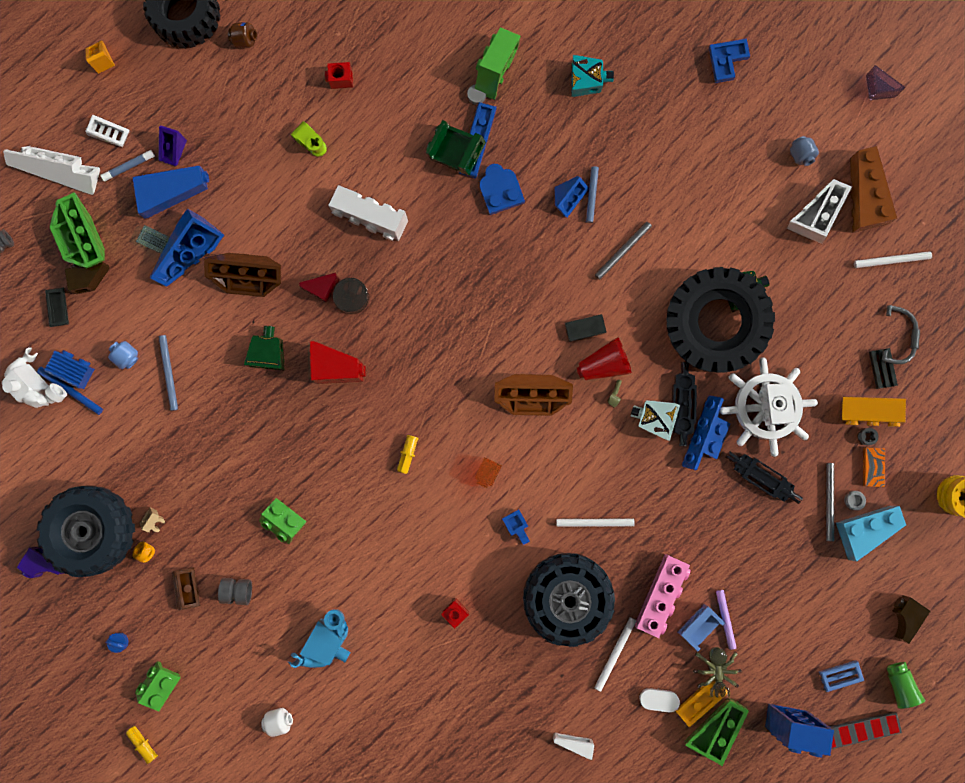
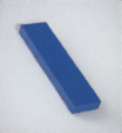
[459,102,497,179]

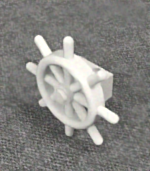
[719,357,818,457]

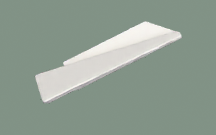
[3,146,100,195]

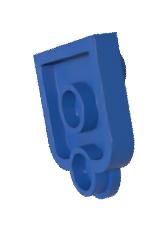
[480,164,525,215]

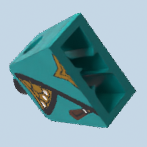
[571,55,614,97]

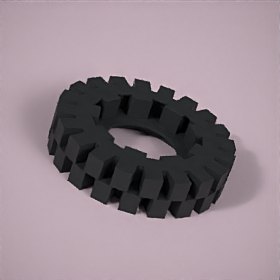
[666,267,775,373]

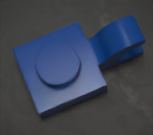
[502,509,530,545]

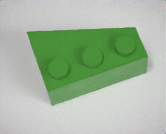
[475,27,521,100]

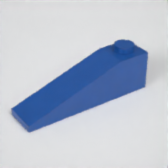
[150,209,224,287]

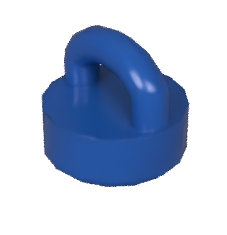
[106,632,129,653]

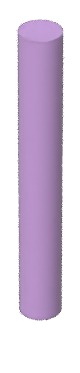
[716,589,736,650]

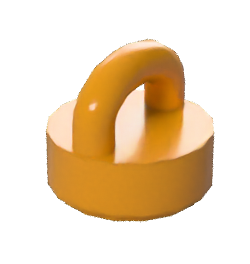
[132,541,155,563]

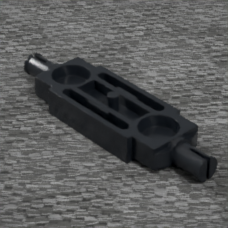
[672,362,697,446]
[725,451,803,504]

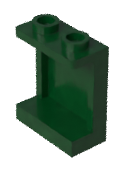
[426,120,486,176]

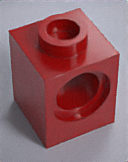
[325,62,353,89]
[441,598,469,629]

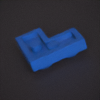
[709,39,750,83]

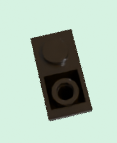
[65,261,110,295]

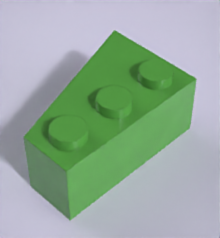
[684,698,749,766]

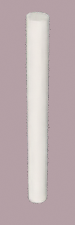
[854,251,932,268]
[556,519,634,527]
[594,617,636,691]

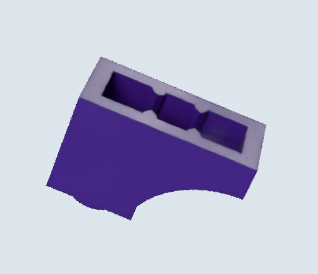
[17,546,64,578]

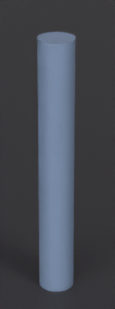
[586,166,599,223]

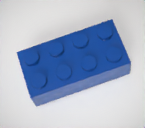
[765,703,834,758]

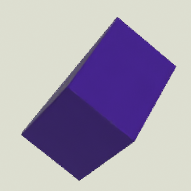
[159,126,187,166]

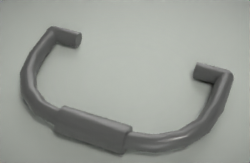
[882,305,920,364]

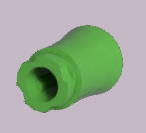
[887,662,926,709]

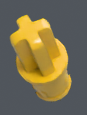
[397,435,419,474]
[126,726,158,764]

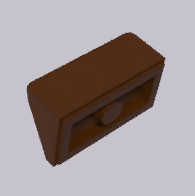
[172,567,200,610]

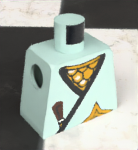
[631,400,680,441]

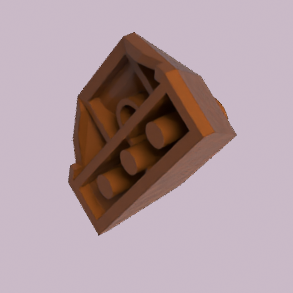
[494,374,573,416]

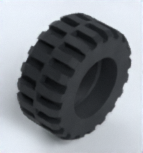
[143,0,220,48]

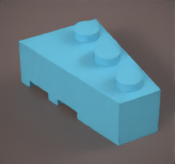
[836,506,906,562]

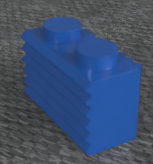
[44,350,95,389]

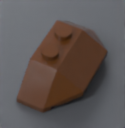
[204,253,281,297]

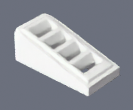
[85,115,130,148]
[553,733,594,760]

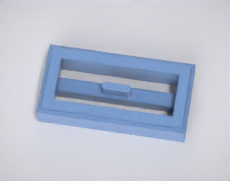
[819,660,864,692]

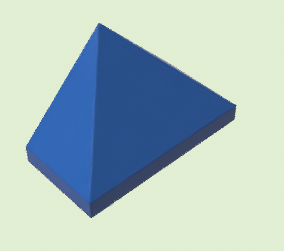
[555,176,589,218]

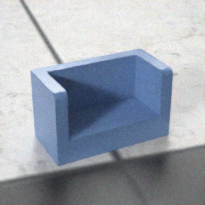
[678,604,725,651]

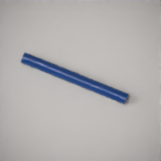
[37,367,103,415]

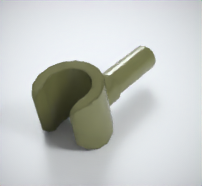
[607,379,622,407]

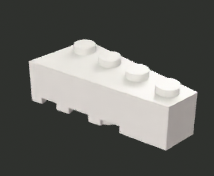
[328,185,408,241]

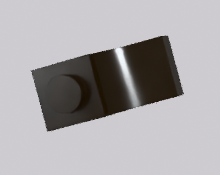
[892,595,931,644]

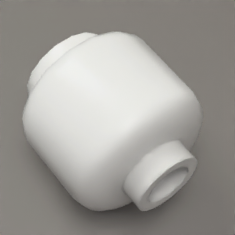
[261,708,293,737]

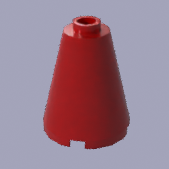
[576,337,632,380]

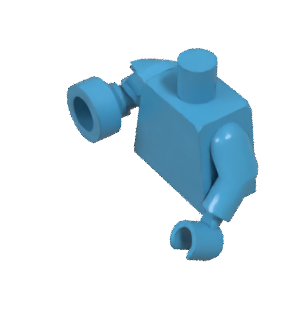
[288,609,351,668]

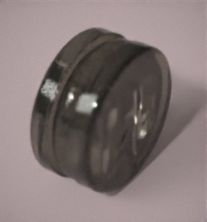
[333,278,369,315]

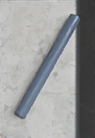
[158,335,178,411]

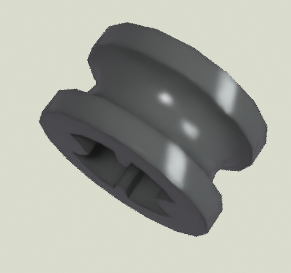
[858,428,879,445]

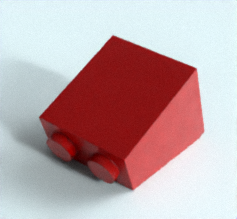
[310,341,366,384]

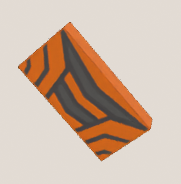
[863,448,885,487]

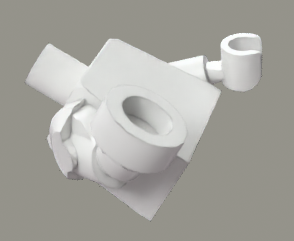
[2,348,67,408]

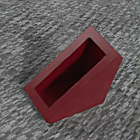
[299,272,339,302]

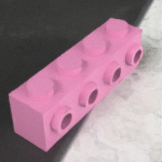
[634,554,690,638]

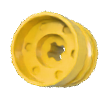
[937,475,965,518]

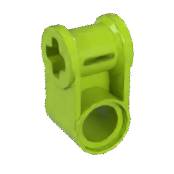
[291,121,327,157]

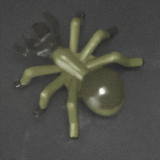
[693,647,742,698]

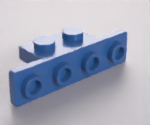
[682,395,731,471]

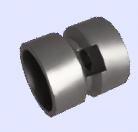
[218,578,252,605]

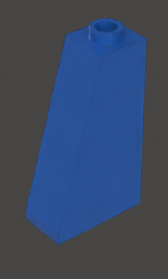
[133,165,209,218]

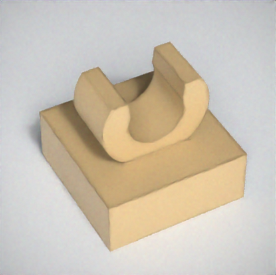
[139,507,165,533]

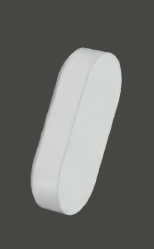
[639,688,680,712]

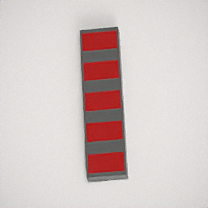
[829,712,902,749]

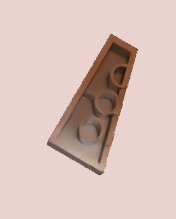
[850,146,898,233]

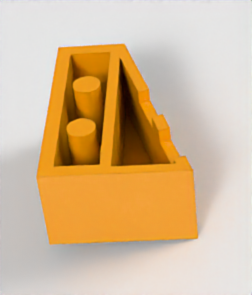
[842,397,906,427]

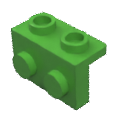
[259,498,306,544]
[135,661,181,711]

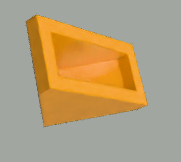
[85,40,115,74]

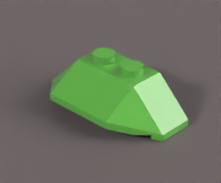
[50,193,105,268]

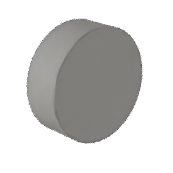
[467,85,486,105]
[844,491,866,510]

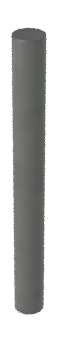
[595,221,652,280]
[826,463,834,541]

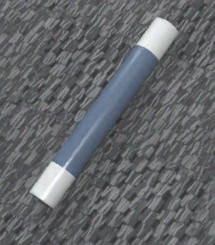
[101,150,155,182]

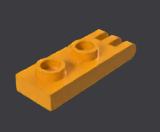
[676,679,729,727]

